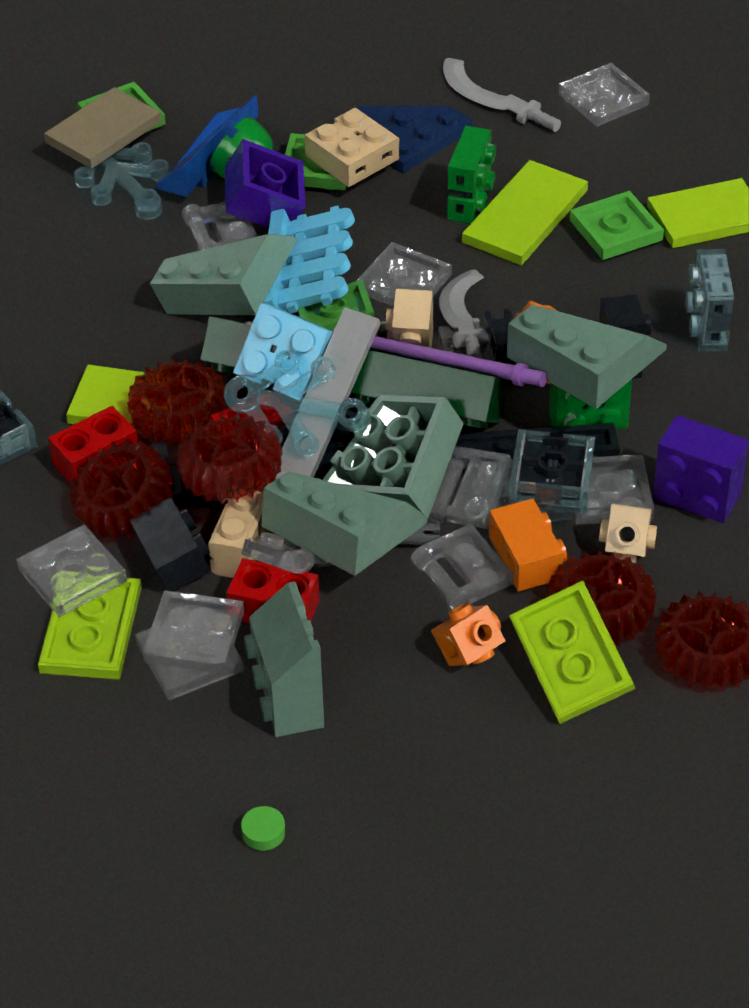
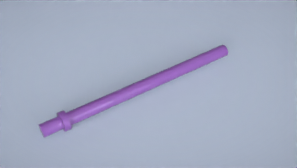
[332,328,547,387]

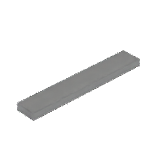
[263,307,381,492]

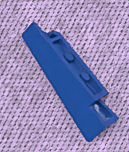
[157,95,258,197]

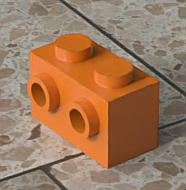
[489,498,567,592]

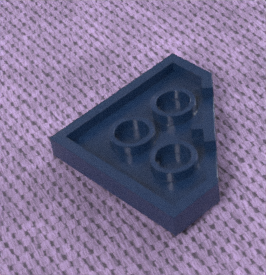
[356,106,473,174]

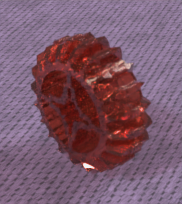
[127,358,229,447]
[177,413,283,504]
[69,439,174,540]
[547,549,656,646]
[655,591,749,692]

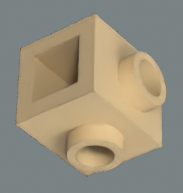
[599,503,657,563]

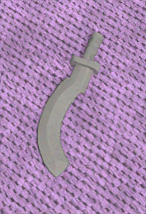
[443,58,561,132]
[439,269,489,359]

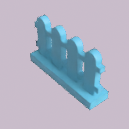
[263,206,355,314]

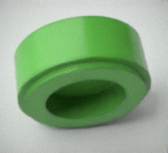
[241,806,285,851]

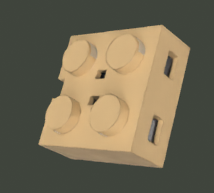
[304,108,399,187]

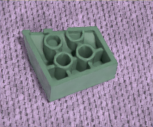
[150,234,297,315]
[507,304,667,409]
[317,395,464,520]
[262,471,428,576]
[244,581,324,737]

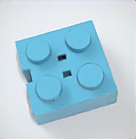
[233,303,334,402]

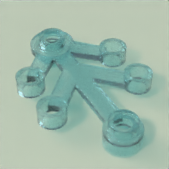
[74,142,169,219]
[224,350,370,456]

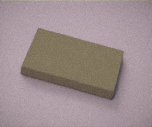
[44,87,162,169]

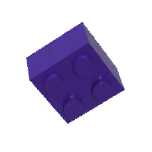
[225,139,306,229]
[653,415,749,523]

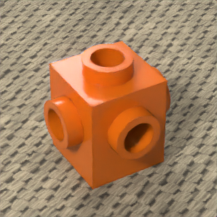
[431,603,505,666]

